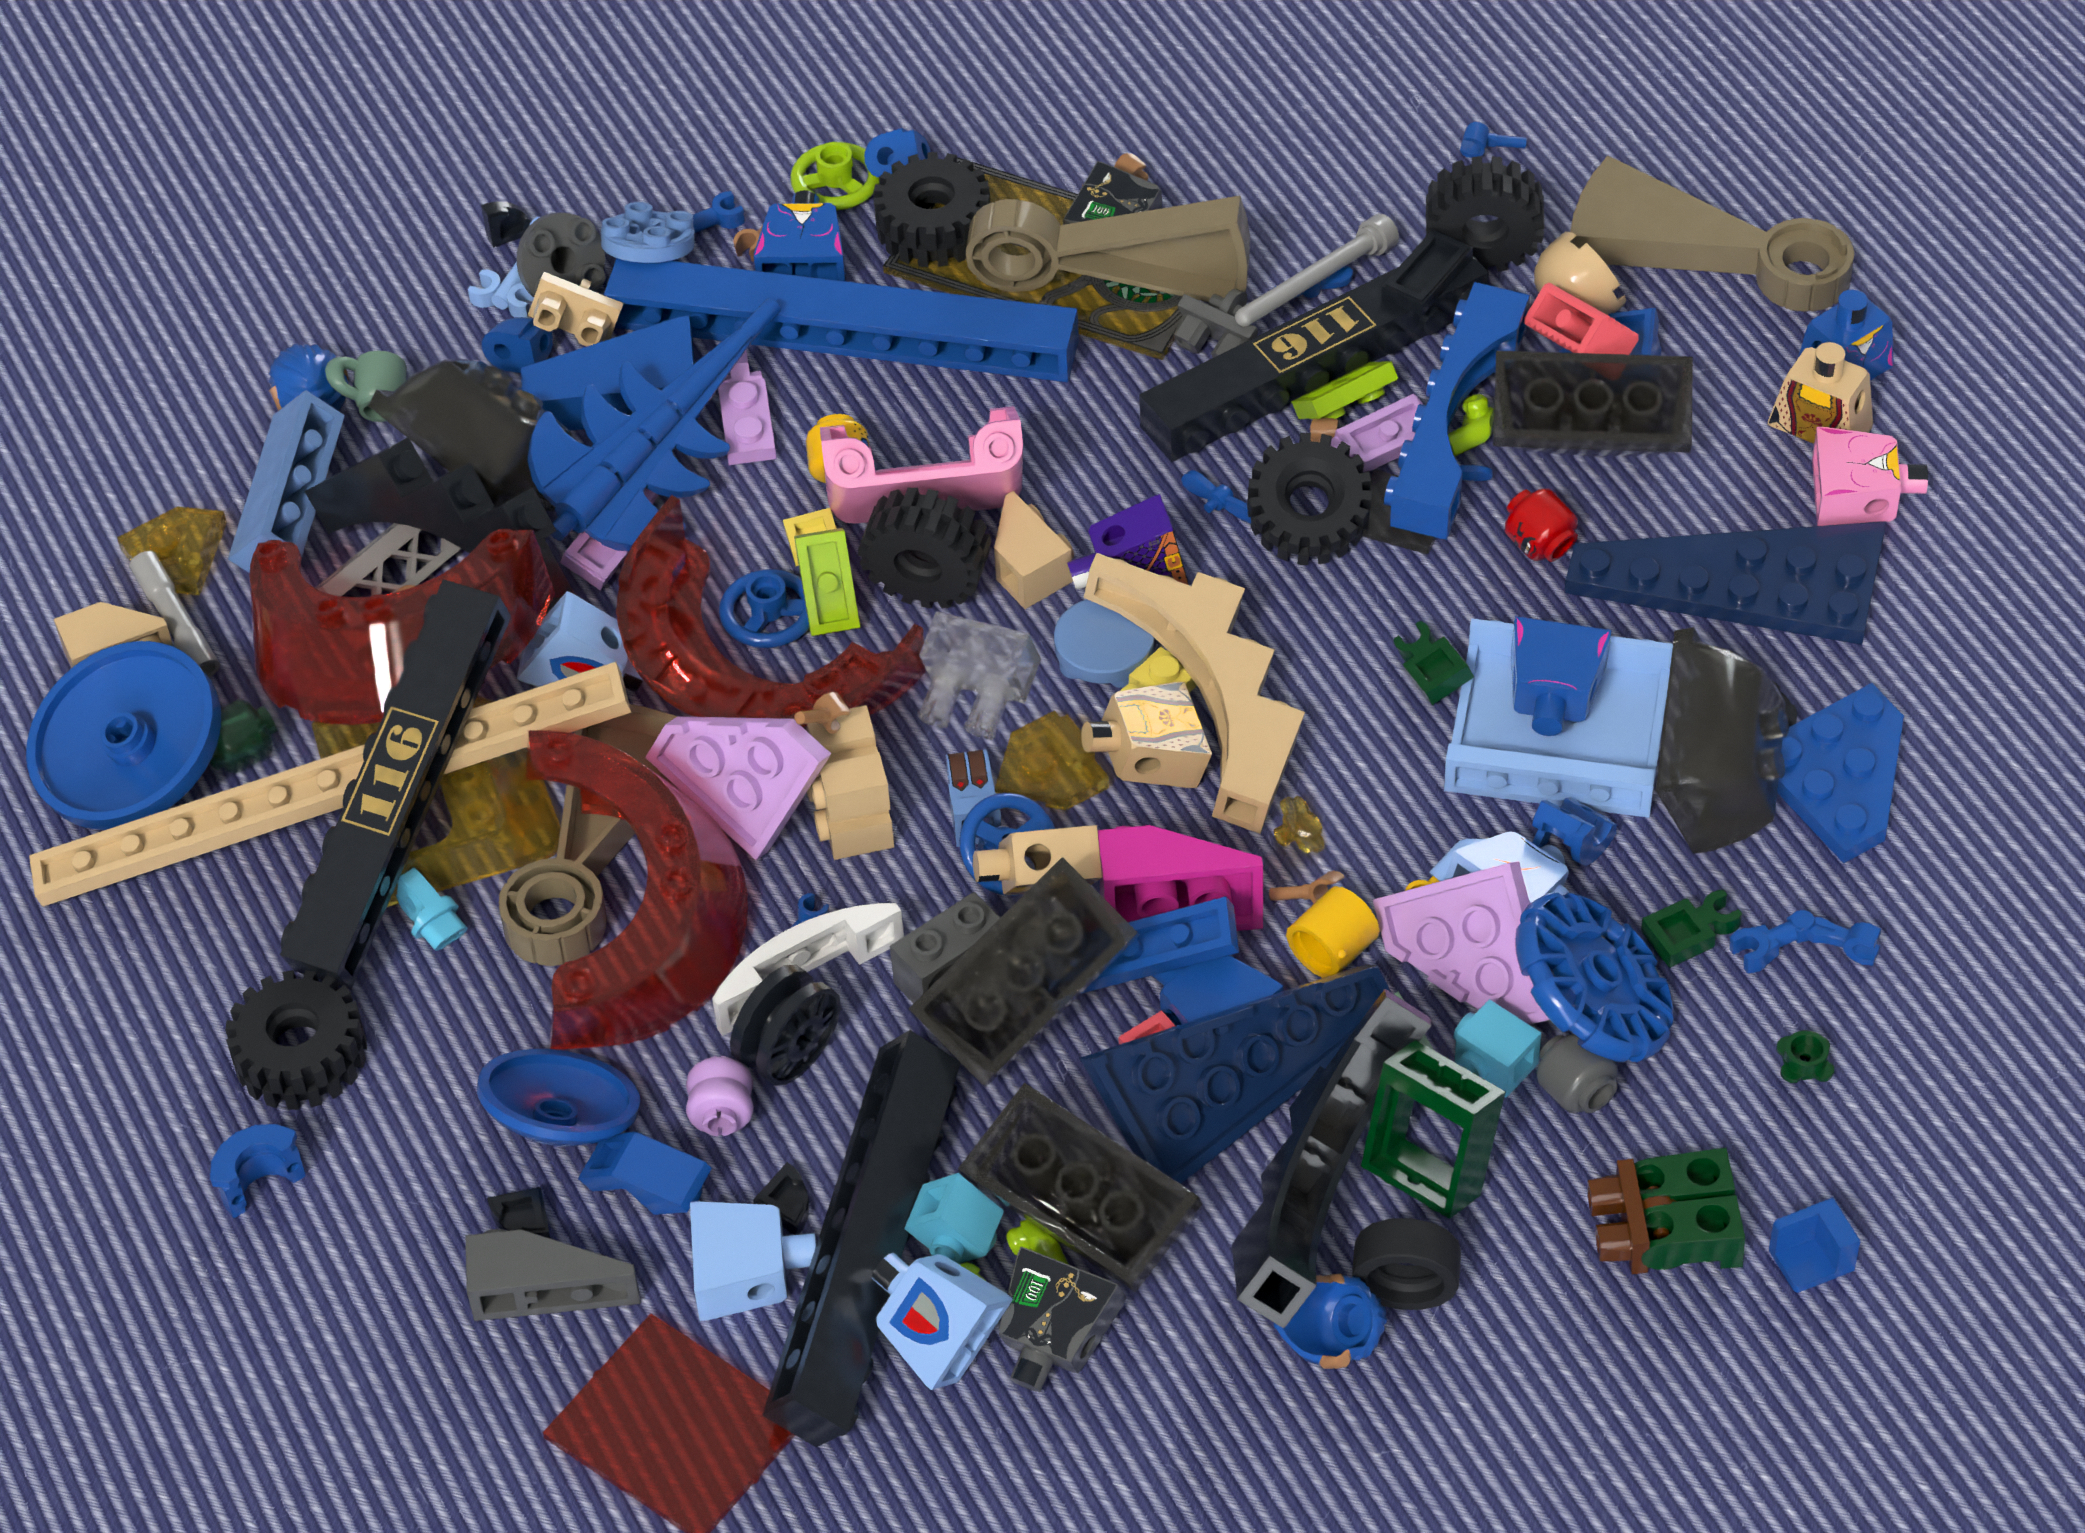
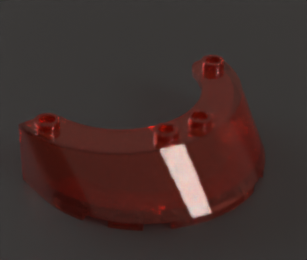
[616,495,926,732]
[249,529,555,725]
[525,730,748,1050]

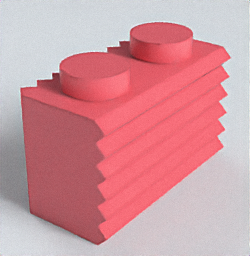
[1524,283,1638,376]

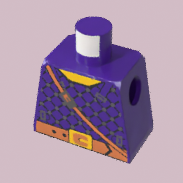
[1067,494,1189,590]

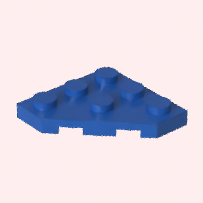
[1748,683,1904,864]

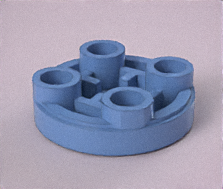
[601,202,694,263]
[1054,599,1155,688]

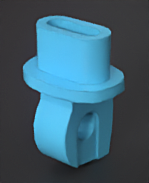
[396,867,468,951]

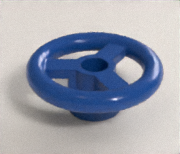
[719,569,809,648]
[960,793,1055,896]

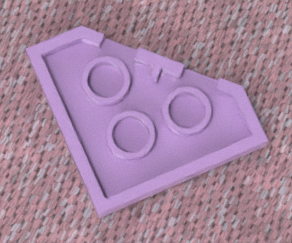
[645,717,831,860]
[1373,861,1550,1025]

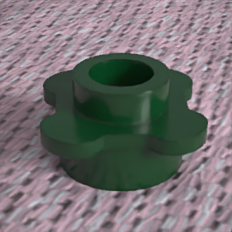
[1776,1030,1834,1083]

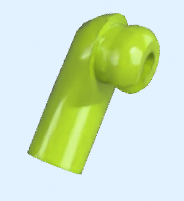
[1448,394,1495,457]
[1006,1219,1069,1265]

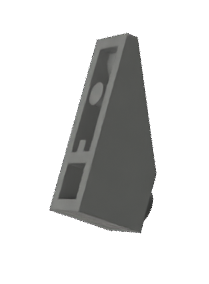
[465,1229,640,1321]

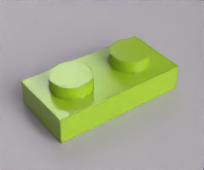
[1292,361,1398,419]
[794,528,860,636]

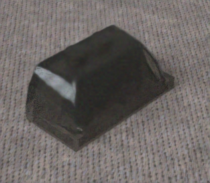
[1493,351,1693,456]
[369,359,572,511]
[1656,627,1789,854]
[909,857,1140,1087]
[958,1082,1202,1293]

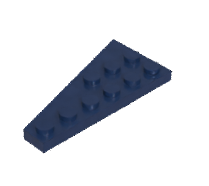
[1564,521,1886,645]
[1079,964,1393,1195]

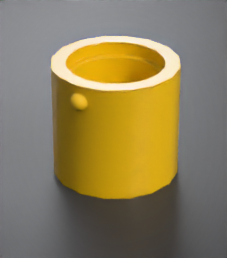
[1286,886,1380,978]

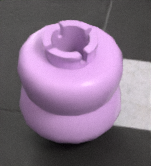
[686,1056,754,1136]

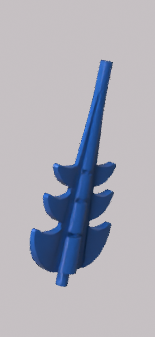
[528,298,781,553]

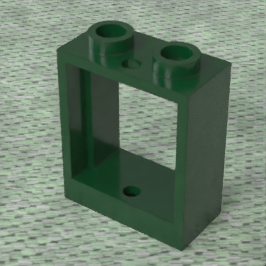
[1361,1040,1506,1219]

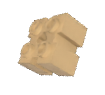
[807,705,894,860]

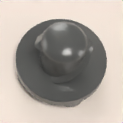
[516,212,605,297]

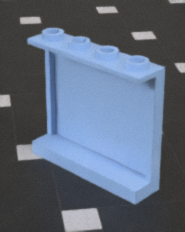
[1444,618,1673,818]

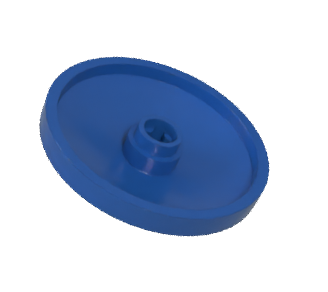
[26,641,221,830]

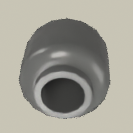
[1537,1033,1618,1113]

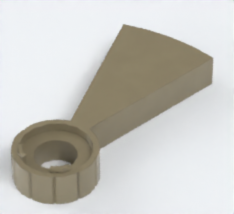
[1570,155,1855,312]
[966,195,1250,302]
[499,704,677,966]

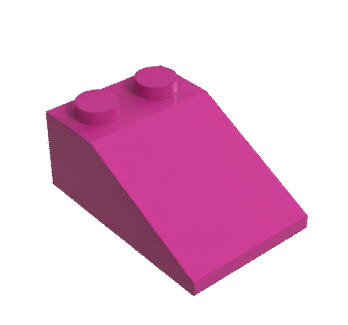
[1097,825,1263,931]

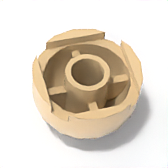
[1534,231,1626,315]

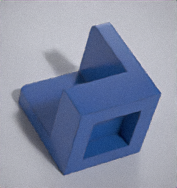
[1769,1198,1860,1293]

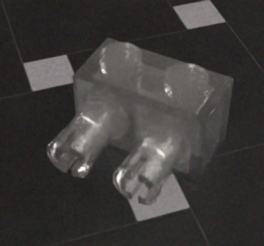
[917,611,1041,740]

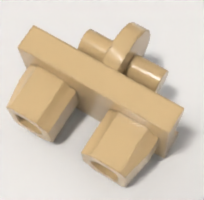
[528,272,624,346]

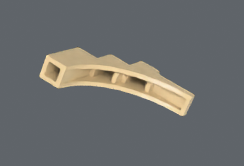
[1083,553,1305,834]

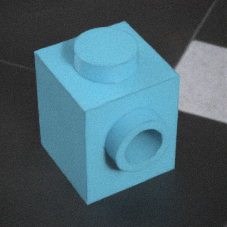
[1453,999,1541,1098]
[904,1173,1004,1264]

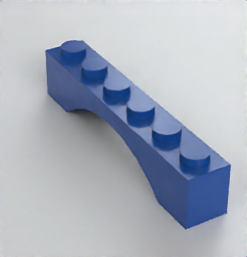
[1384,282,1530,540]

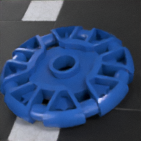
[1515,893,1674,1062]

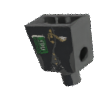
[1063,161,1162,225]
[999,1247,1126,1392]

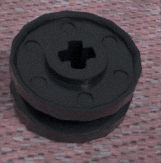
[730,965,841,1086]

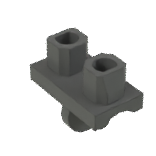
[1173,288,1258,358]

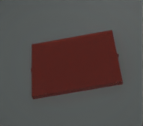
[542,1313,795,1533]

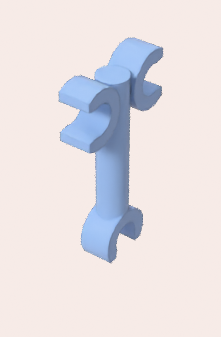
[468,217,540,318]

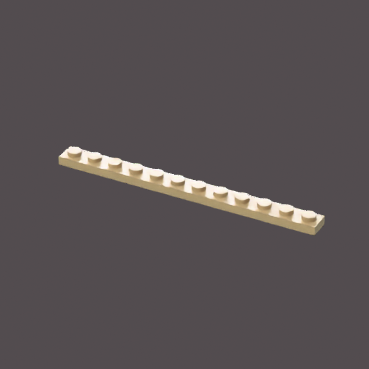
[29,662,631,907]

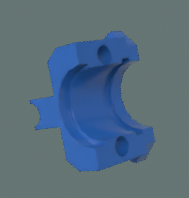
[1532,797,1617,866]
[210,1124,306,1219]

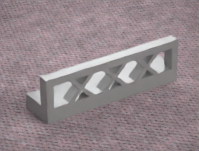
[306,523,461,636]

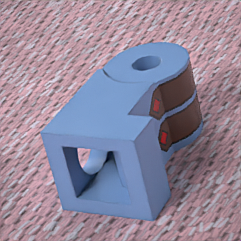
[945,749,1003,847]

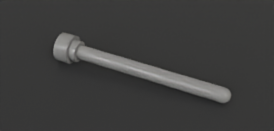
[1235,214,1399,327]

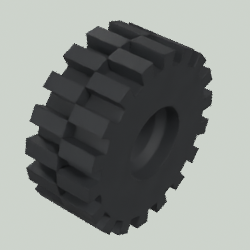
[873,152,990,267]
[1426,156,1544,272]
[1247,433,1372,565]
[858,488,991,609]
[225,970,367,1110]

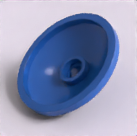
[477,1049,640,1147]

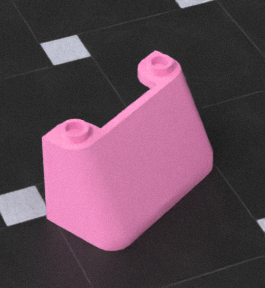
[820,406,1023,524]

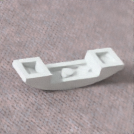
[712,903,904,1036]

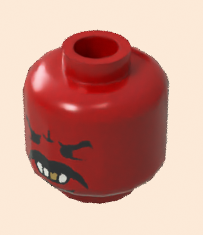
[1505,488,1578,562]

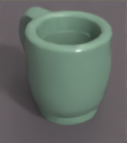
[325,350,407,422]

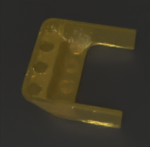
[311,695,561,907]

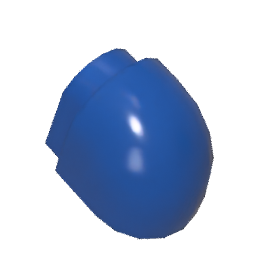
[864,128,931,178]
[481,317,553,373]

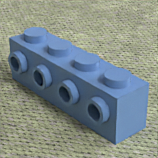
[228,390,345,584]

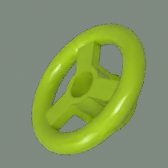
[790,142,880,210]

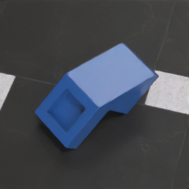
[578,1132,712,1215]

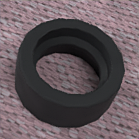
[1352,1218,1461,1310]

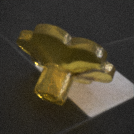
[1274,796,1325,854]

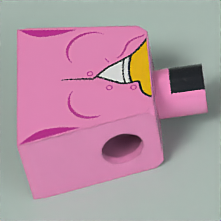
[1812,427,1928,526]

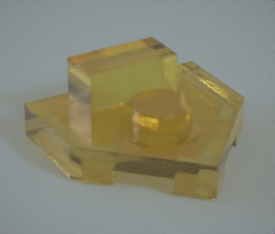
[117,506,227,595]
[995,710,1109,810]

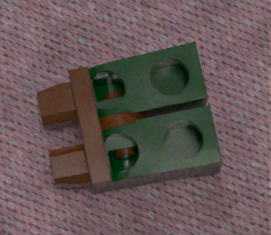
[1587,1147,1745,1275]

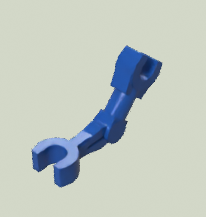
[1730,910,1881,973]

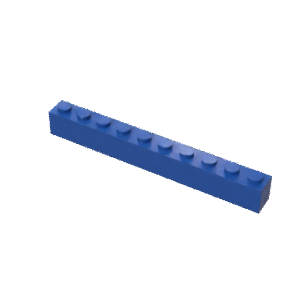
[604,258,1079,382]

